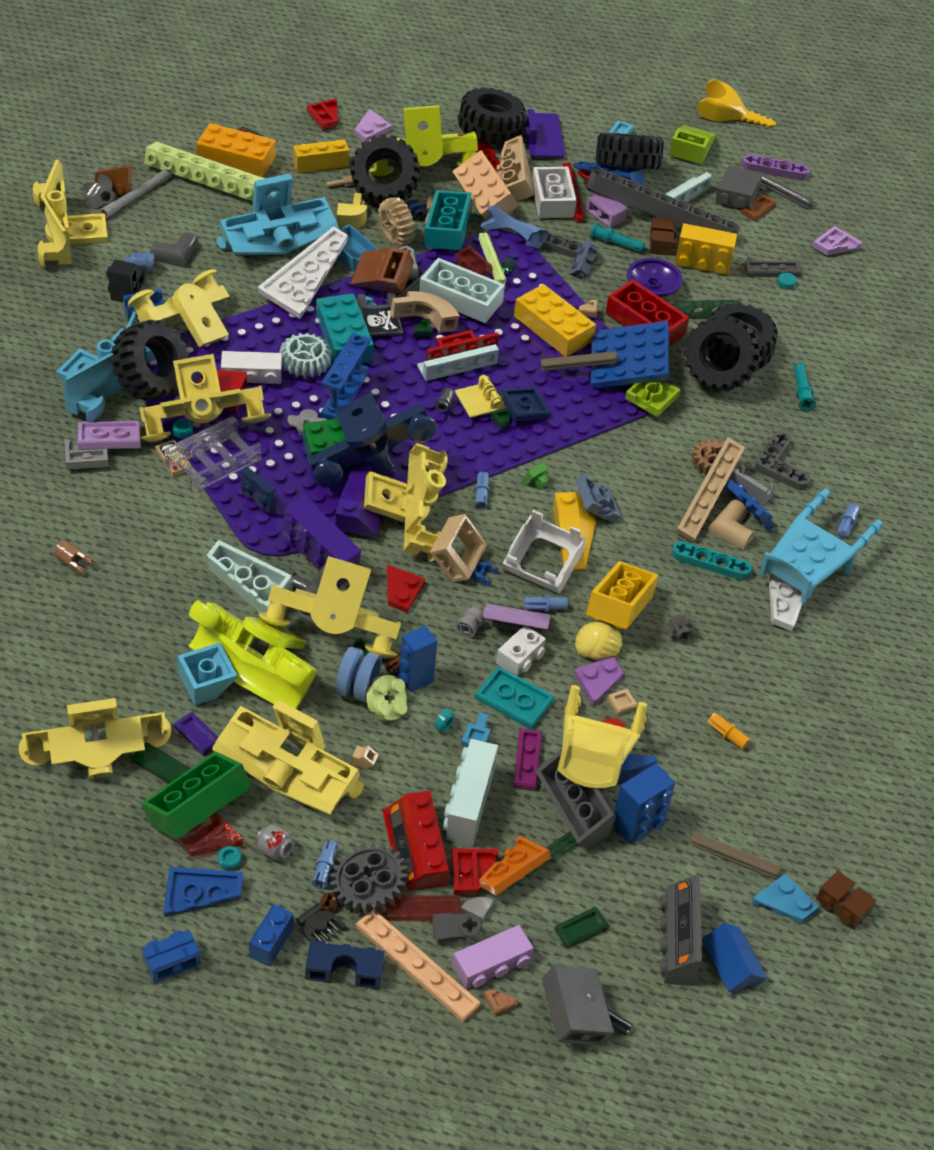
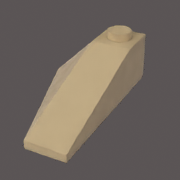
[496,135,534,201]

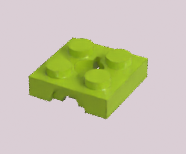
[625,380,681,417]

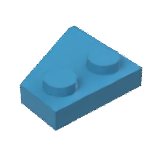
[752,874,819,924]

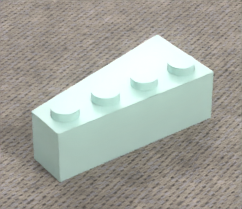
[206,540,293,613]

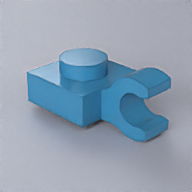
[461,712,490,747]

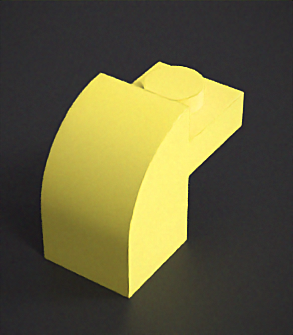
[337,193,367,229]

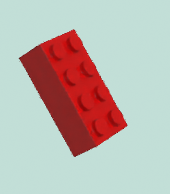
[605,280,690,346]

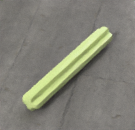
[479,232,506,284]

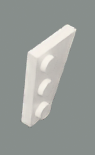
[768,572,802,631]

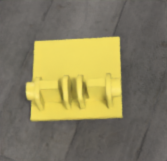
[455,375,506,418]

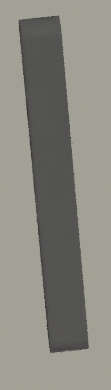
[587,168,740,235]

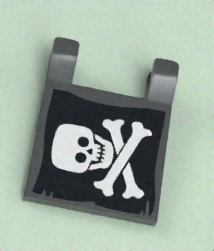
[357,293,403,337]

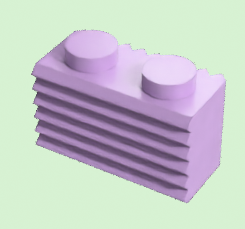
[586,193,627,228]

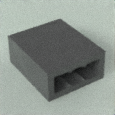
[716,166,762,210]

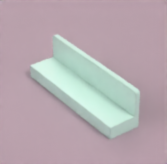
[666,172,712,203]
[417,344,499,381]

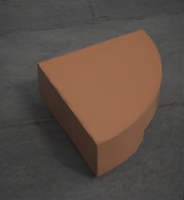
[484,990,518,1016]

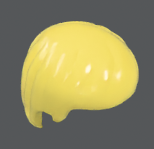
[575,621,622,661]

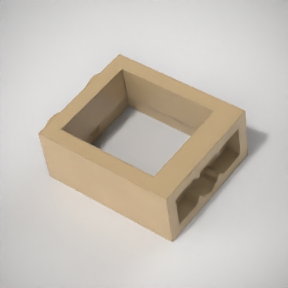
[430,514,487,582]

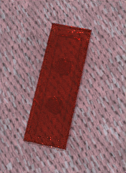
[386,895,461,921]

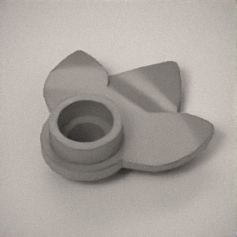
[287,409,327,436]

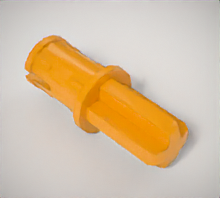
[708,713,750,750]

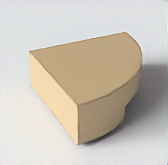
[578,300,598,317]

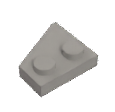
[65,439,108,470]

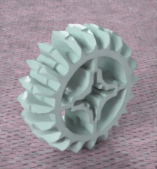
[279,333,332,379]

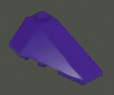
[335,468,381,537]

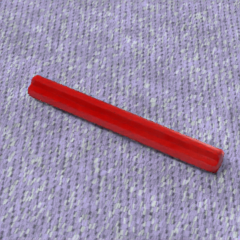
[562,162,585,223]

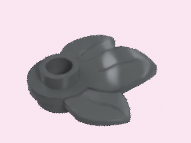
[83,174,116,209]

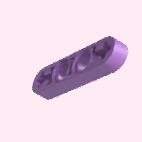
[742,154,809,180]

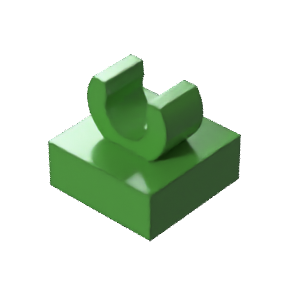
[522,462,548,490]

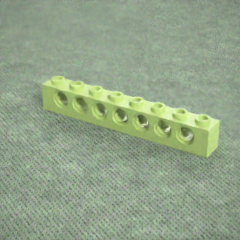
[144,142,274,201]

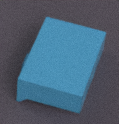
[337,224,378,272]

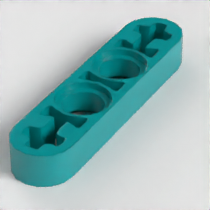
[672,541,752,580]

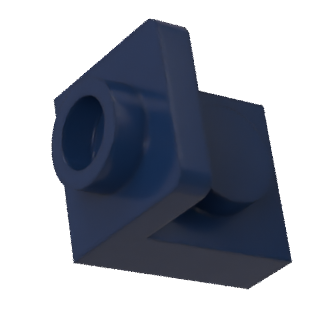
[404,199,427,220]

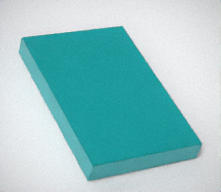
[474,666,555,730]

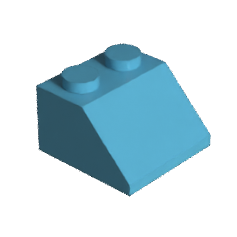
[178,643,237,706]

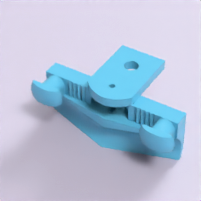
[216,174,339,255]
[56,310,156,422]

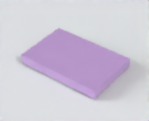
[78,421,141,449]
[483,604,551,629]

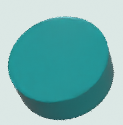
[777,273,797,290]
[172,419,193,438]
[434,709,455,732]
[217,846,242,871]

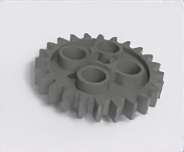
[330,842,409,915]

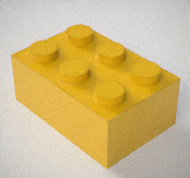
[675,223,737,275]

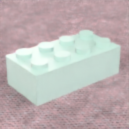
[419,258,505,323]
[443,739,498,847]

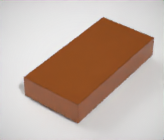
[741,194,776,221]

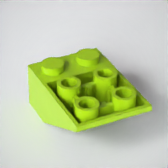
[669,125,716,164]

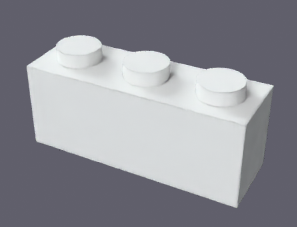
[221,351,282,384]

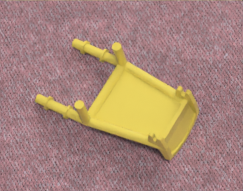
[557,685,647,788]

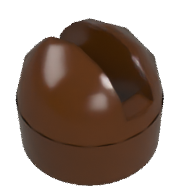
[319,893,339,913]

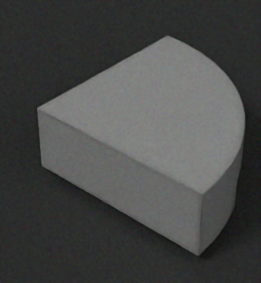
[461,897,494,922]

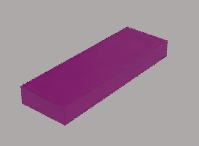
[513,728,542,791]

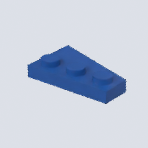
[725,480,775,531]
[163,867,243,916]

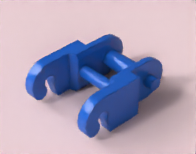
[470,561,498,586]

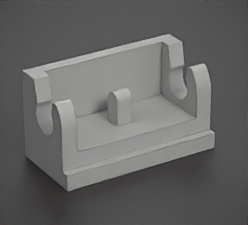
[730,464,775,506]

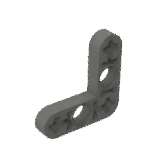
[755,431,810,490]

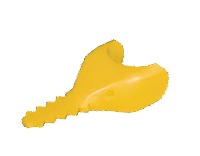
[697,79,776,127]

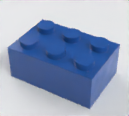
[613,763,675,844]

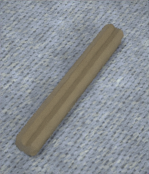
[541,351,618,371]
[690,832,781,878]

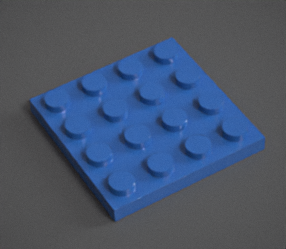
[591,321,670,389]

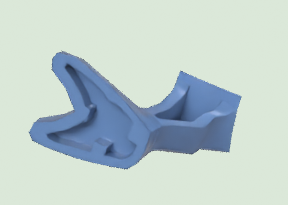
[481,205,550,249]

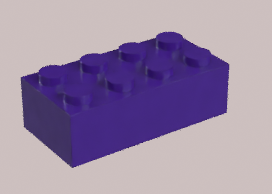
[282,495,361,587]

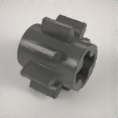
[666,615,694,642]

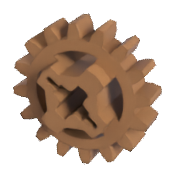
[692,439,724,474]

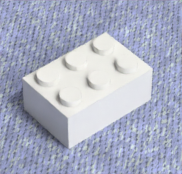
[532,167,576,218]

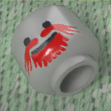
[256,824,294,860]

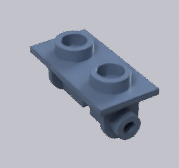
[569,239,598,279]

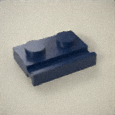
[241,466,276,514]

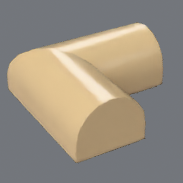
[708,500,755,550]

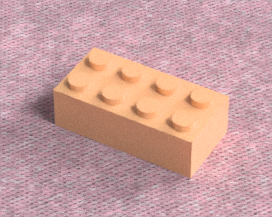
[453,150,519,221]

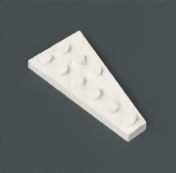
[258,227,348,319]

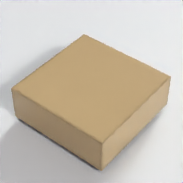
[607,689,638,716]

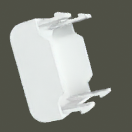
[503,510,586,594]

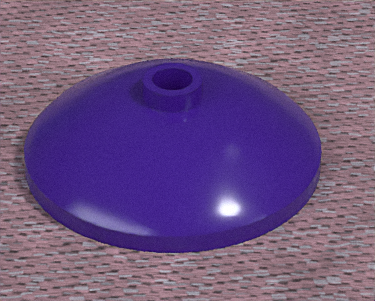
[627,258,682,298]

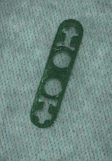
[672,300,741,319]

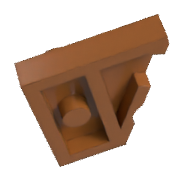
[95,164,132,197]

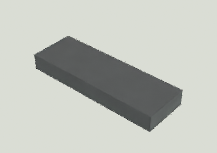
[744,260,802,277]

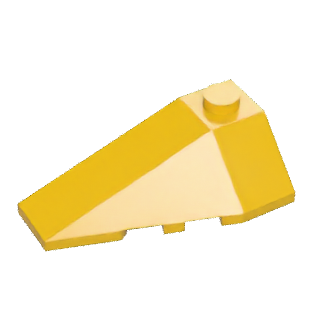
[553,492,596,571]

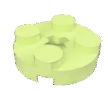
[366,675,407,721]

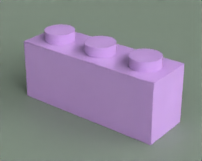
[452,925,534,989]

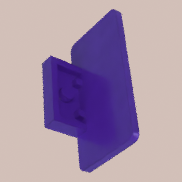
[523,109,565,158]

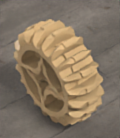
[378,197,416,247]

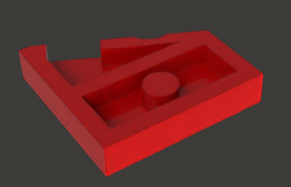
[306,98,338,130]
[386,565,425,613]
[452,848,499,895]

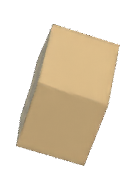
[352,746,379,769]

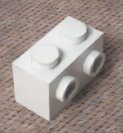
[496,626,546,676]

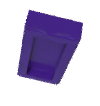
[174,712,218,756]

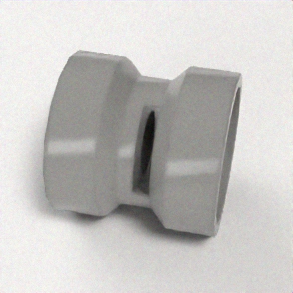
[456,607,485,638]

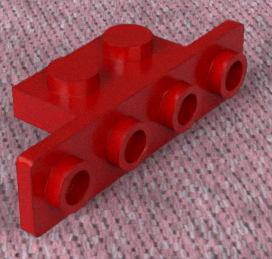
[425,330,500,361]

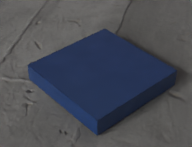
[499,387,551,422]

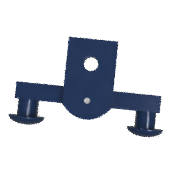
[309,392,437,488]

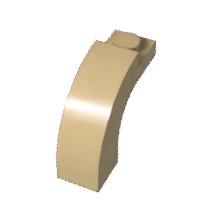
[390,291,460,333]

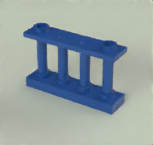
[320,333,371,420]

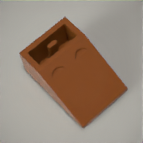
[351,247,414,294]

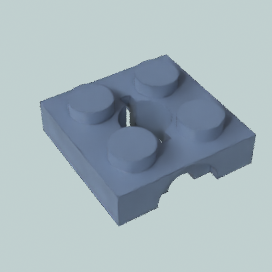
[575,474,621,523]

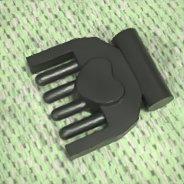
[296,903,346,942]

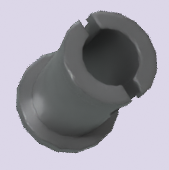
[435,388,455,412]

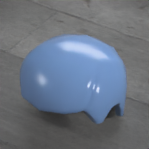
[125,252,155,272]

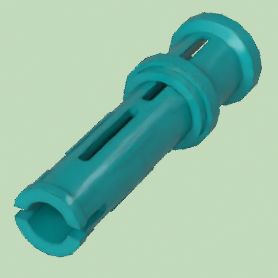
[590,222,645,253]
[793,362,816,411]

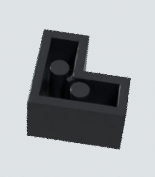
[106,259,145,303]

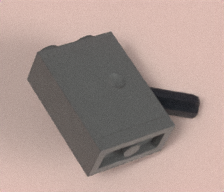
[542,964,632,1045]

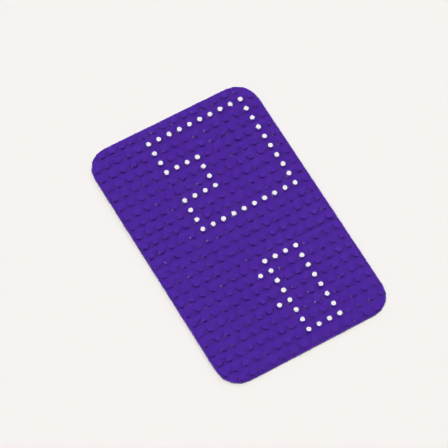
[143,229,658,557]

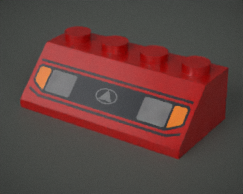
[383,791,449,892]

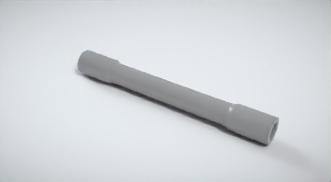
[100,169,172,218]

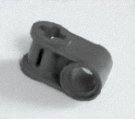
[432,913,481,939]

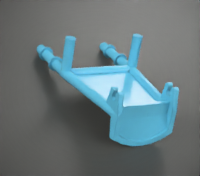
[760,488,883,604]

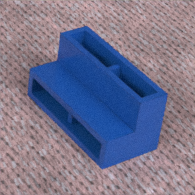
[701,922,767,994]

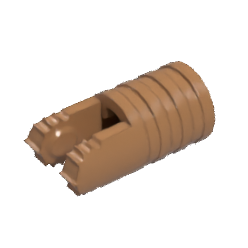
[54,540,95,576]

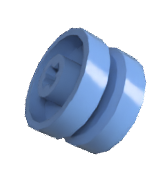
[335,647,382,703]

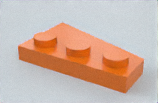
[479,836,551,895]

